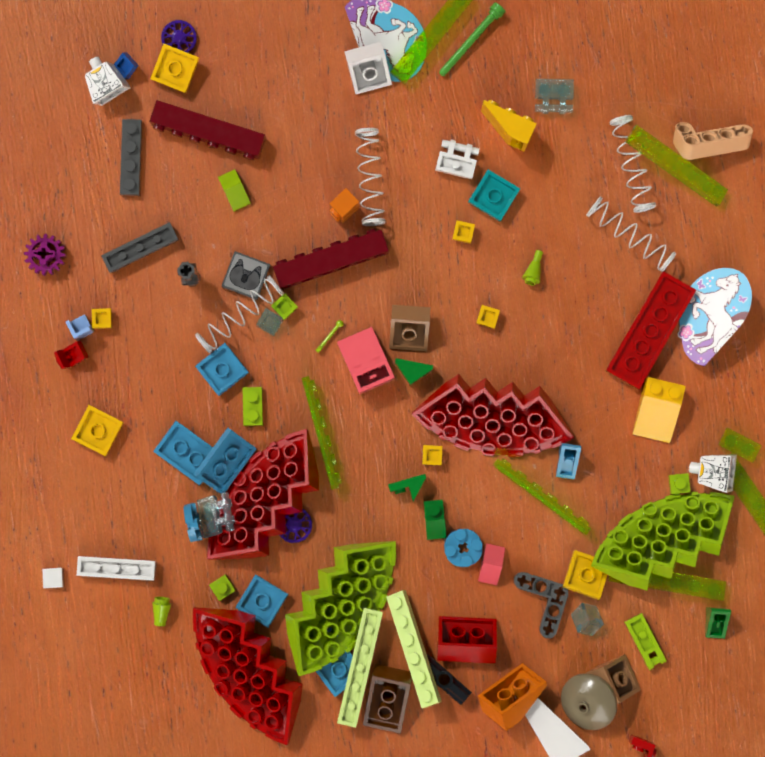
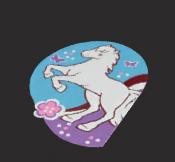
[345,0,427,82]
[678,268,752,366]

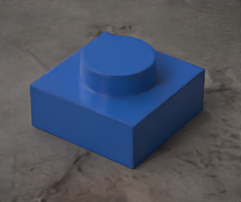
[114,52,139,79]

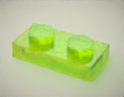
[718,428,762,463]

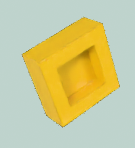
[452,220,475,244]
[476,305,500,329]
[92,308,112,329]
[422,445,443,465]

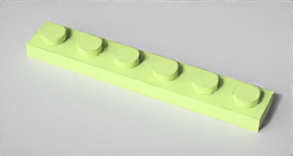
[386,590,442,708]
[337,608,383,728]

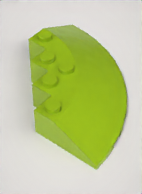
[591,492,735,590]
[285,541,396,676]

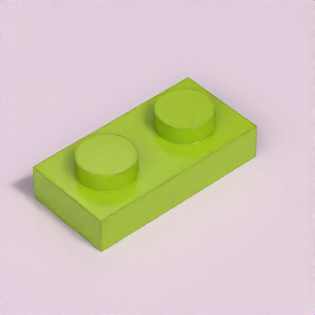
[243,387,263,426]

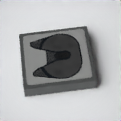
[221,251,271,300]

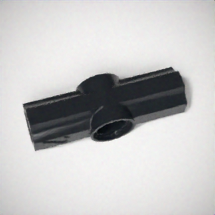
[427,654,472,705]

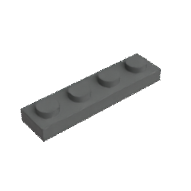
[120,119,142,196]
[101,222,179,274]

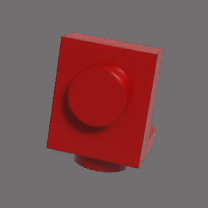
[54,340,89,369]

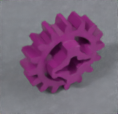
[24,234,67,276]

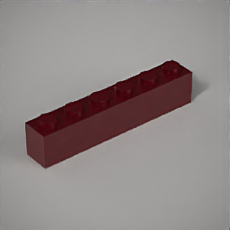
[149,100,266,160]
[273,228,389,290]

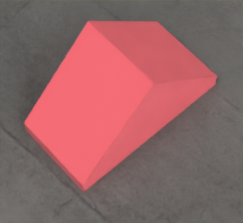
[478,544,505,585]

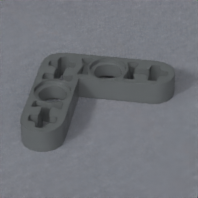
[513,572,568,638]

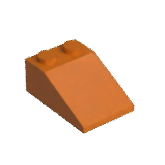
[478,663,548,731]

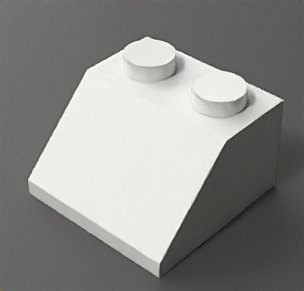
[344,42,392,94]

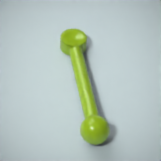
[315,320,344,353]

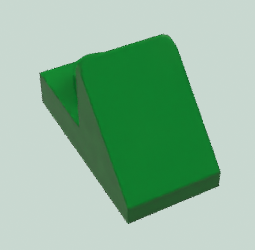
[388,474,426,501]
[423,500,446,540]

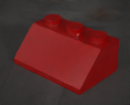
[437,616,497,663]

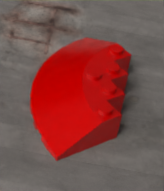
[412,374,574,457]
[207,429,319,560]
[193,607,303,745]

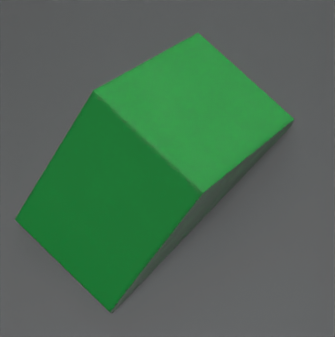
[395,358,433,386]
[705,607,731,639]

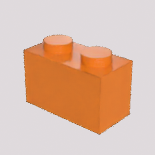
[329,188,360,223]

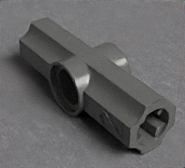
[177,262,200,287]

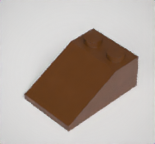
[363,664,412,734]

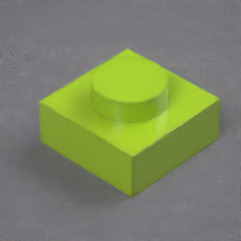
[271,293,298,320]
[668,473,691,494]
[209,574,236,601]

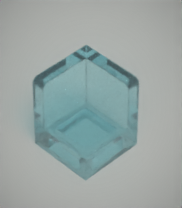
[256,308,283,336]
[571,603,604,636]

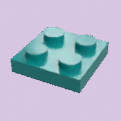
[468,169,520,222]

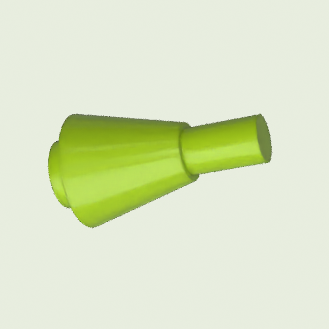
[522,250,543,286]

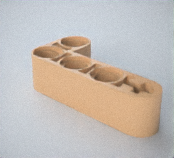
[673,122,753,160]

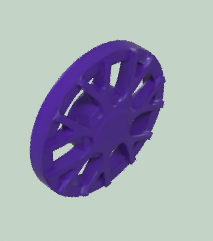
[161,20,197,53]
[280,509,312,543]

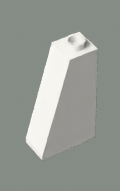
[525,698,590,757]

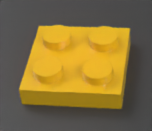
[150,44,200,93]
[71,405,124,456]
[562,550,607,600]

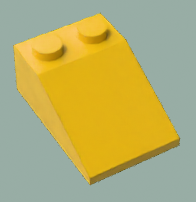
[632,377,686,443]

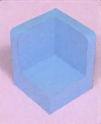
[66,314,94,341]

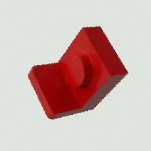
[629,734,657,757]

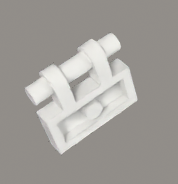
[435,140,480,180]

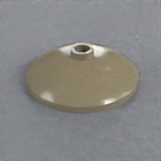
[561,673,617,730]

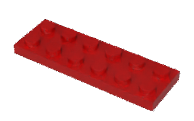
[606,271,696,390]

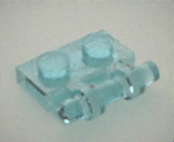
[535,79,574,114]
[197,492,235,538]

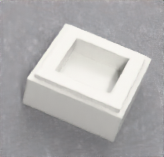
[42,568,64,588]

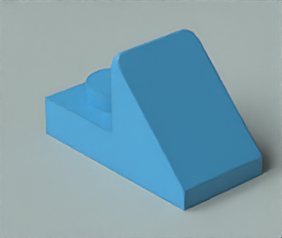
[556,443,581,479]

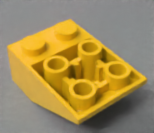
[481,100,537,152]

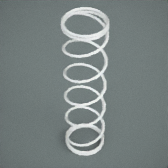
[609,115,657,213]
[355,128,386,226]
[586,196,676,272]
[195,275,284,353]

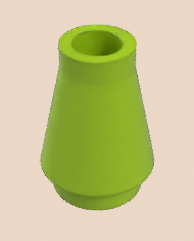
[152,597,171,626]

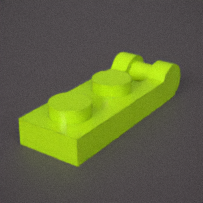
[624,613,667,671]

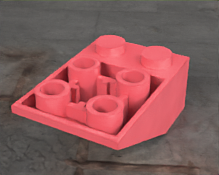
[337,327,395,395]

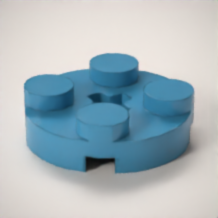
[184,503,203,542]
[444,529,482,567]

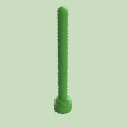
[439,2,506,76]

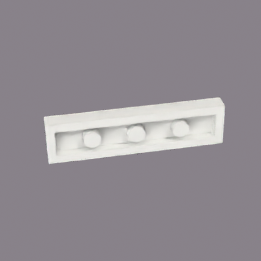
[76,556,156,580]

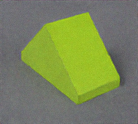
[218,169,251,211]

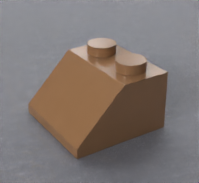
[389,305,431,351]
[586,654,641,704]

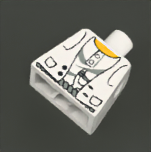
[85,57,131,106]
[689,455,737,493]

